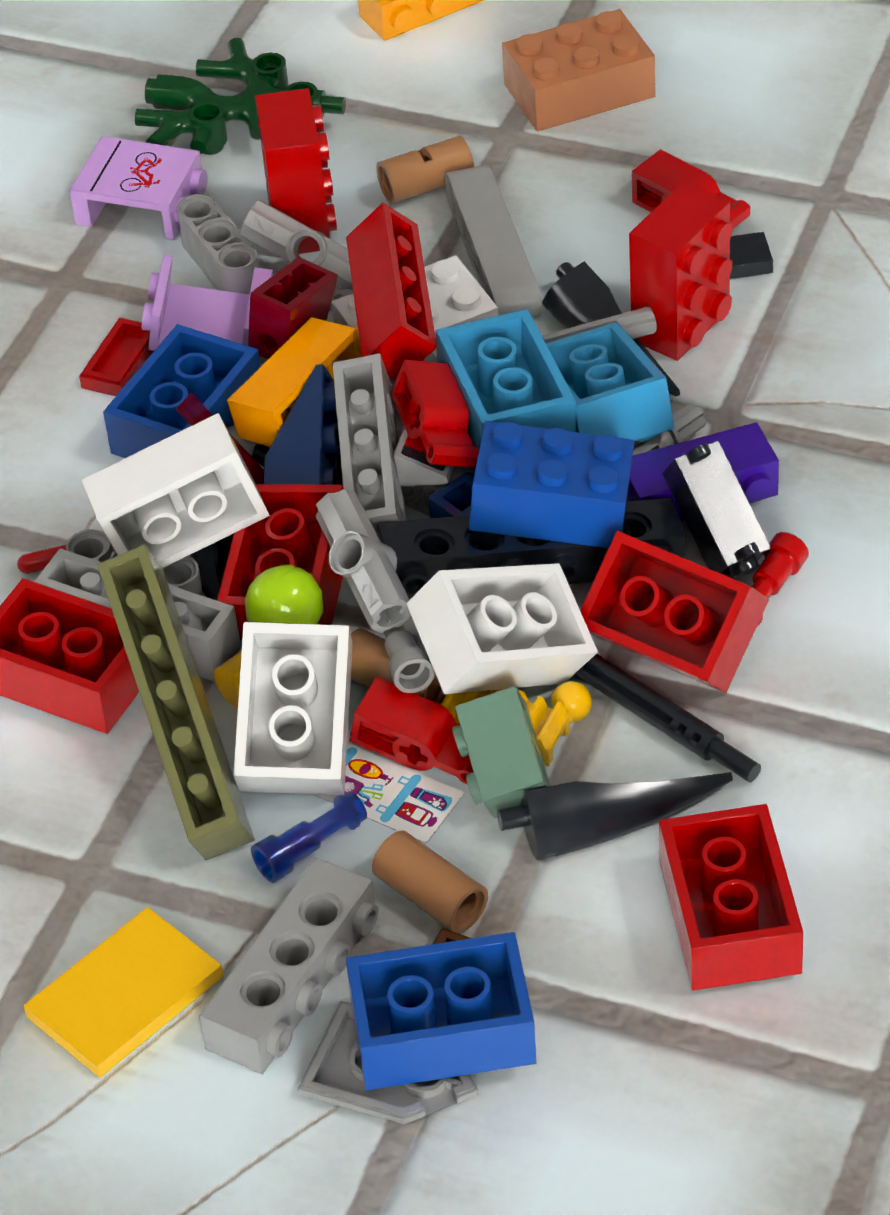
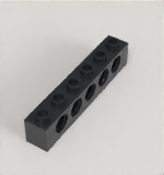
[377,498,687,599]

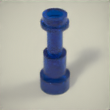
[251,792,367,883]

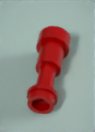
[752,532,809,627]

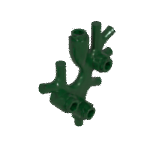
[135,38,346,155]

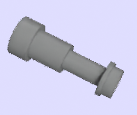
[377,623,434,693]

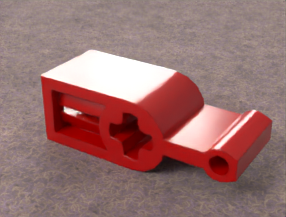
[632,149,751,229]
[390,359,479,468]
[349,677,474,785]

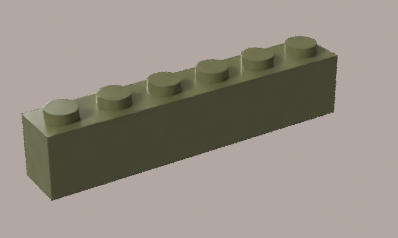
[97,545,255,860]

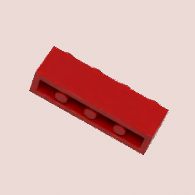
[346,202,437,381]

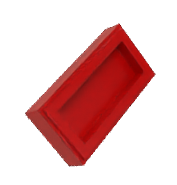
[79,317,154,396]

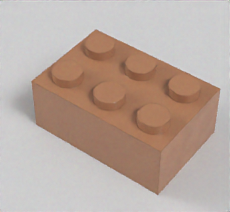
[502,9,656,132]

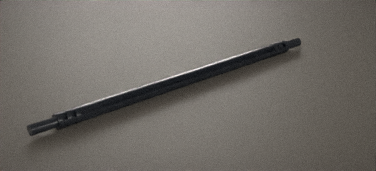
[252,443,761,782]

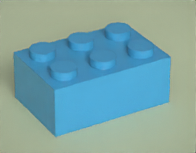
[436,309,576,449]
[546,322,675,442]

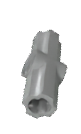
[239,199,353,290]
[315,488,411,633]

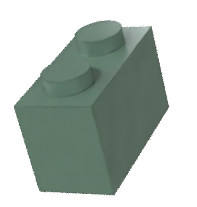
[452,686,551,818]

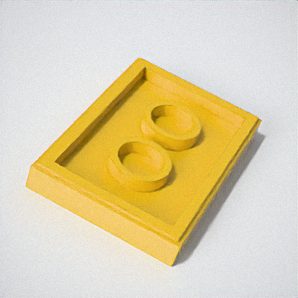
[23,907,224,1078]

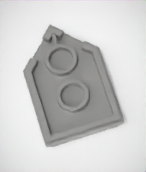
[297,1001,479,1124]

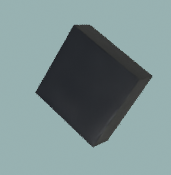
[730,232,773,279]

